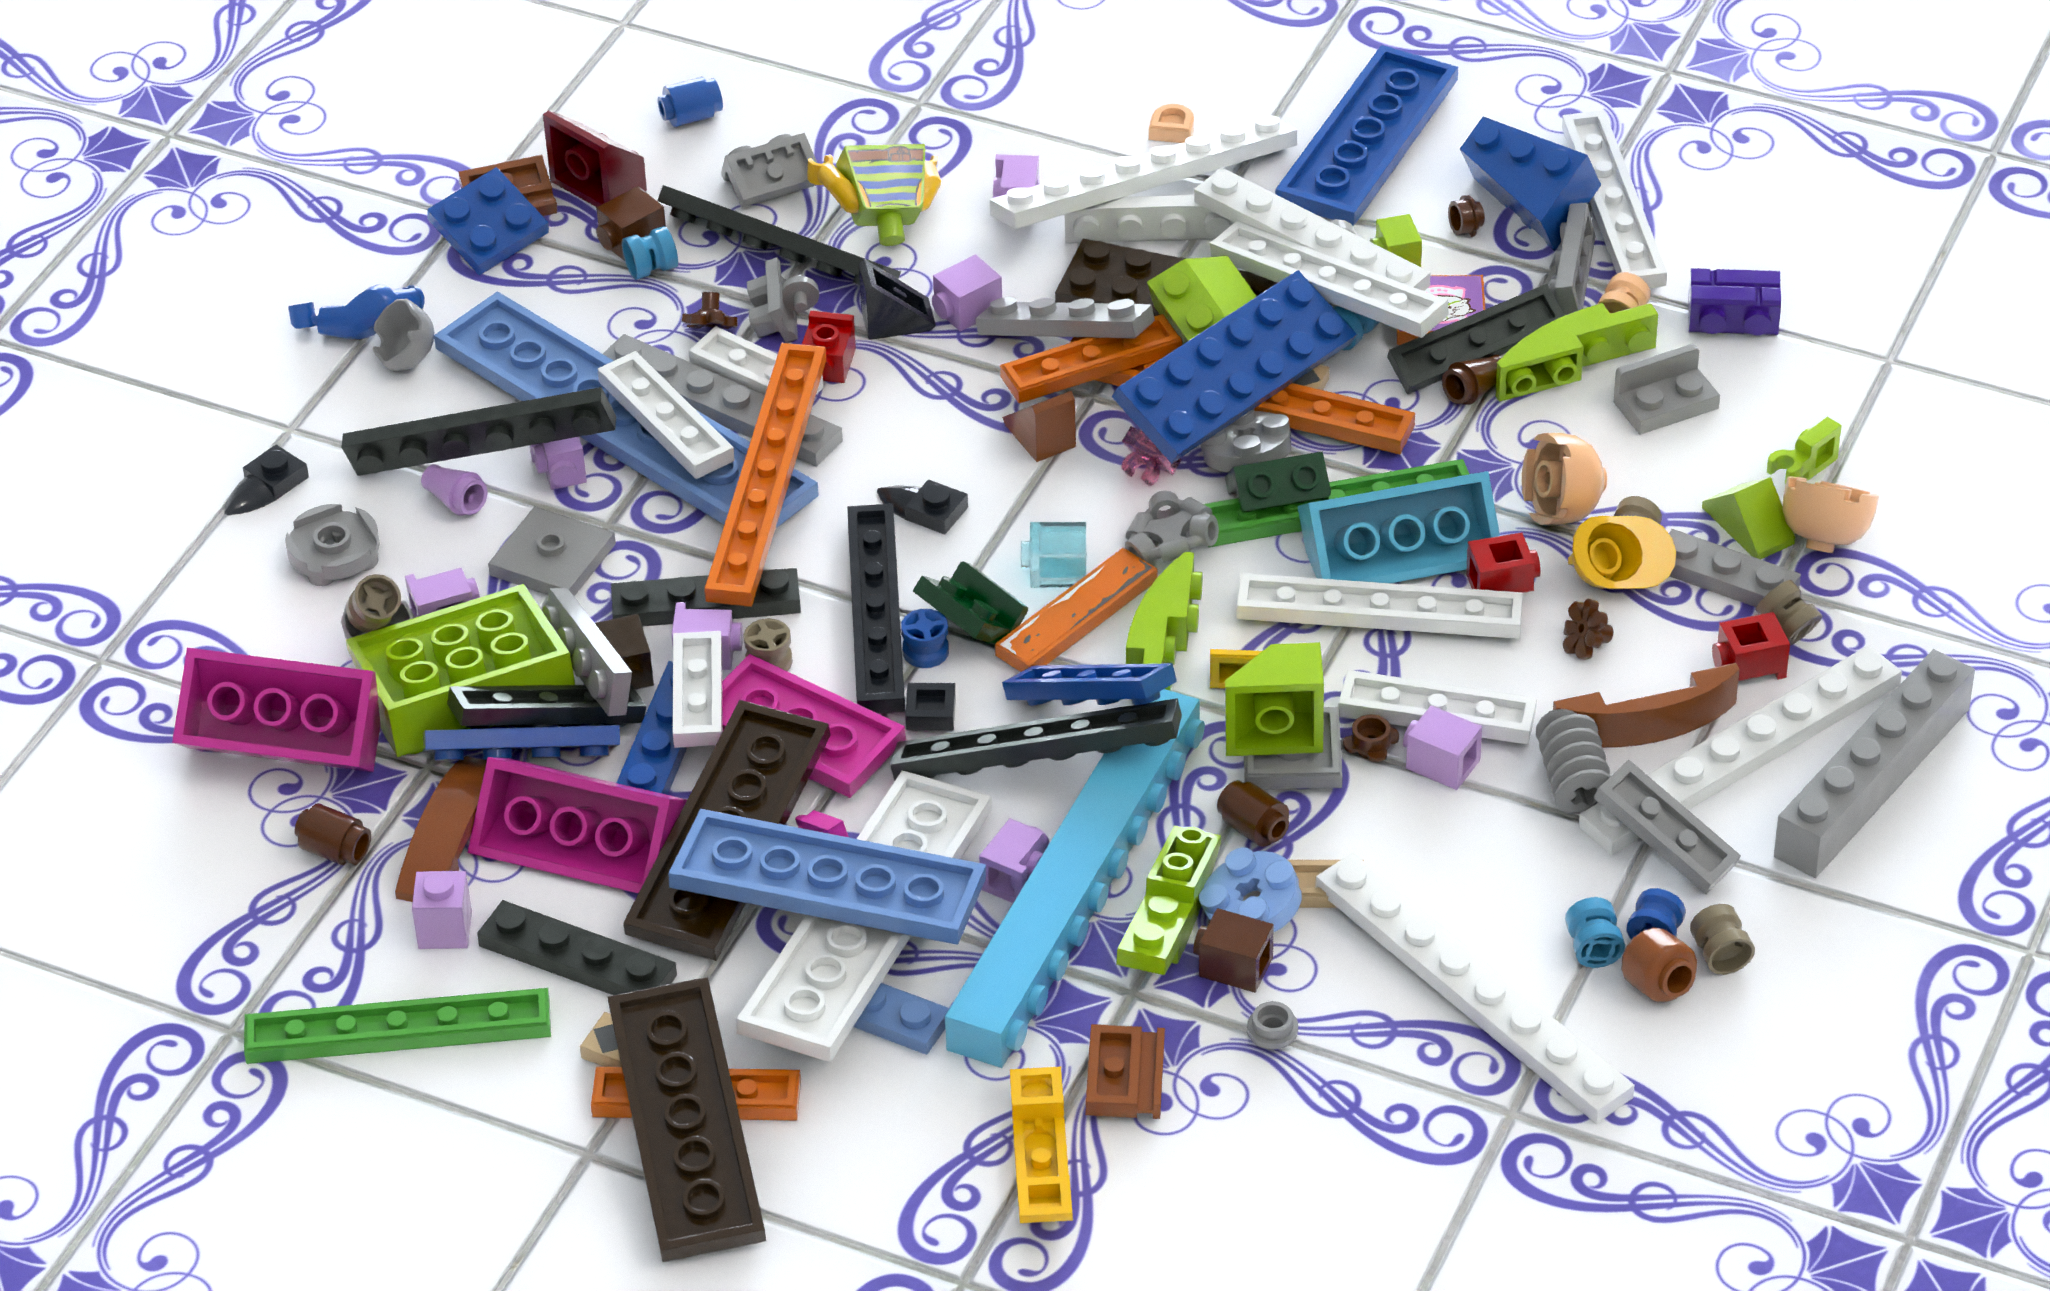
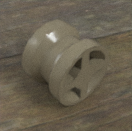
[743,618,793,671]

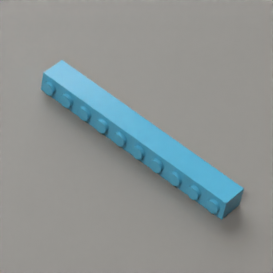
[945,689,1205,1068]

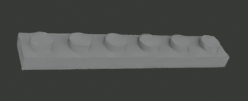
[603,334,843,467]

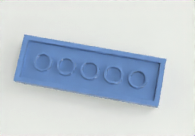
[669,809,986,945]

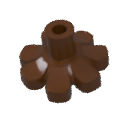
[681,292,738,329]
[1563,598,1614,660]

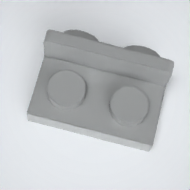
[721,132,817,207]
[1613,344,1720,435]

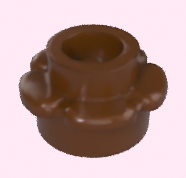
[1448,195,1485,237]

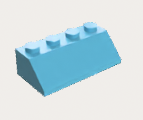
[1297,471,1500,583]

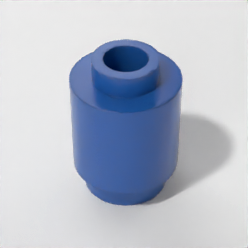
[657,76,723,127]

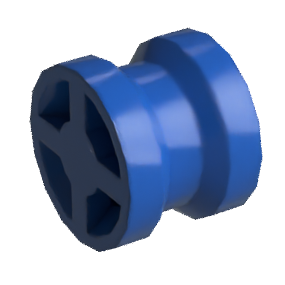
[901,609,949,668]
[1626,888,1686,940]

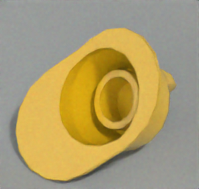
[1568,515,1676,589]

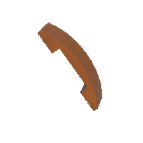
[1553,663,1740,748]
[395,756,487,902]

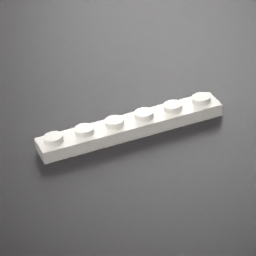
[1562,110,1667,288]
[1194,167,1431,291]
[1210,221,1449,338]
[1237,573,1523,639]

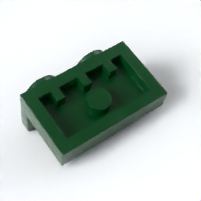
[1225,451,1331,513]
[913,561,1028,645]

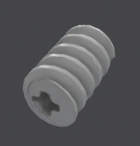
[1536,709,1611,814]

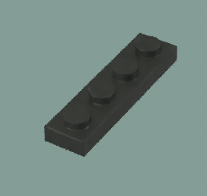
[1387,284,1565,394]
[611,568,801,627]
[447,684,646,729]
[477,900,677,995]

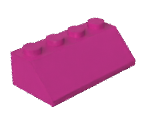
[172,647,381,772]
[467,757,687,893]

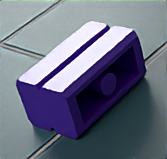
[1688,268,1781,336]

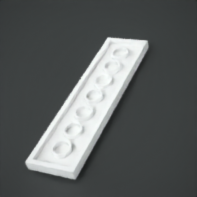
[736,770,992,1062]

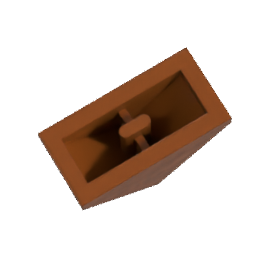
[1002,390,1076,462]

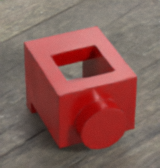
[802,310,856,383]
[1466,532,1541,593]
[1712,612,1790,681]

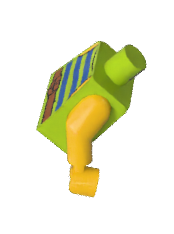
[807,144,941,246]

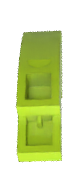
[1495,303,1658,402]
[1126,552,1203,691]
[1116,825,1221,975]

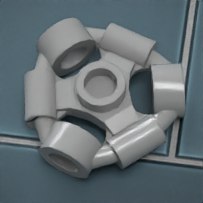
[1125,490,1219,563]

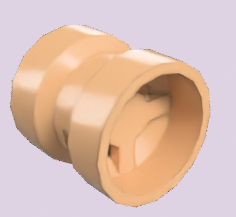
[1597,272,1651,314]

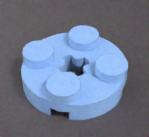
[1199,847,1302,932]

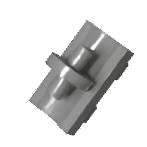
[747,257,819,343]

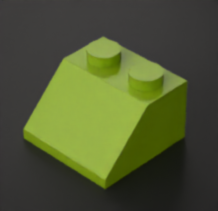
[1147,256,1257,345]
[1225,642,1324,756]

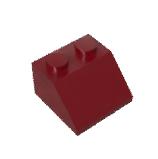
[543,110,647,207]

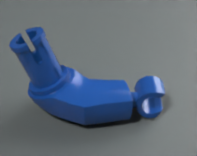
[288,284,425,340]

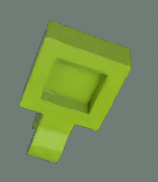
[1767,416,1842,484]

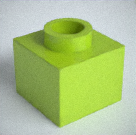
[1370,214,1422,267]

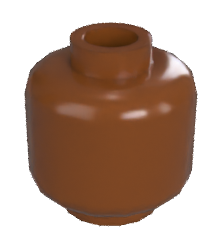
[1621,928,1697,1003]

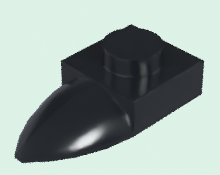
[224,444,309,515]
[877,479,968,535]

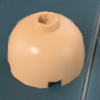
[1522,433,1607,525]
[1782,476,1879,553]

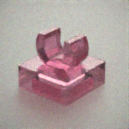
[1121,426,1182,487]

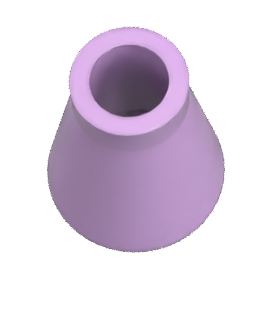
[421,464,488,515]

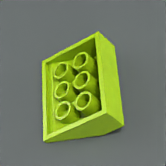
[345,584,575,757]

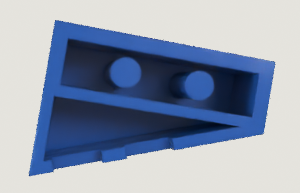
[1460,116,1601,251]

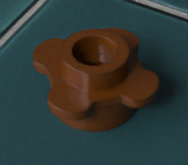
[1343,714,1399,762]

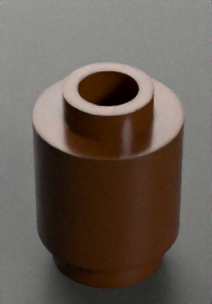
[1217,780,1289,847]
[294,803,371,865]

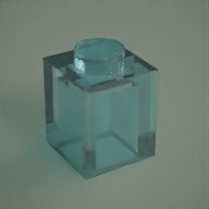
[1021,522,1087,588]

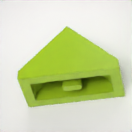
[1702,477,1795,559]

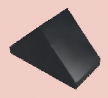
[859,259,936,340]

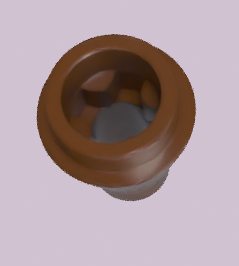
[1442,354,1502,405]

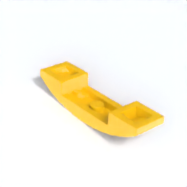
[1010,1066,1073,1223]

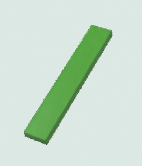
[1204,459,1469,548]
[244,988,551,1064]

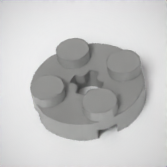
[1200,409,1291,473]
[285,504,380,586]

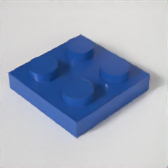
[427,167,549,276]

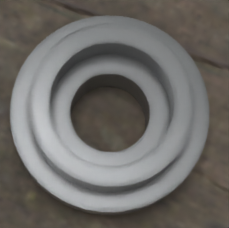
[1247,1001,1298,1049]

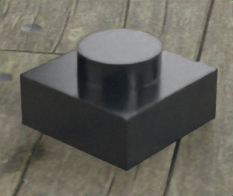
[905,683,956,731]

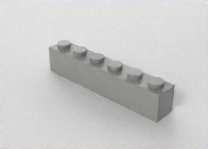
[1774,649,1975,878]

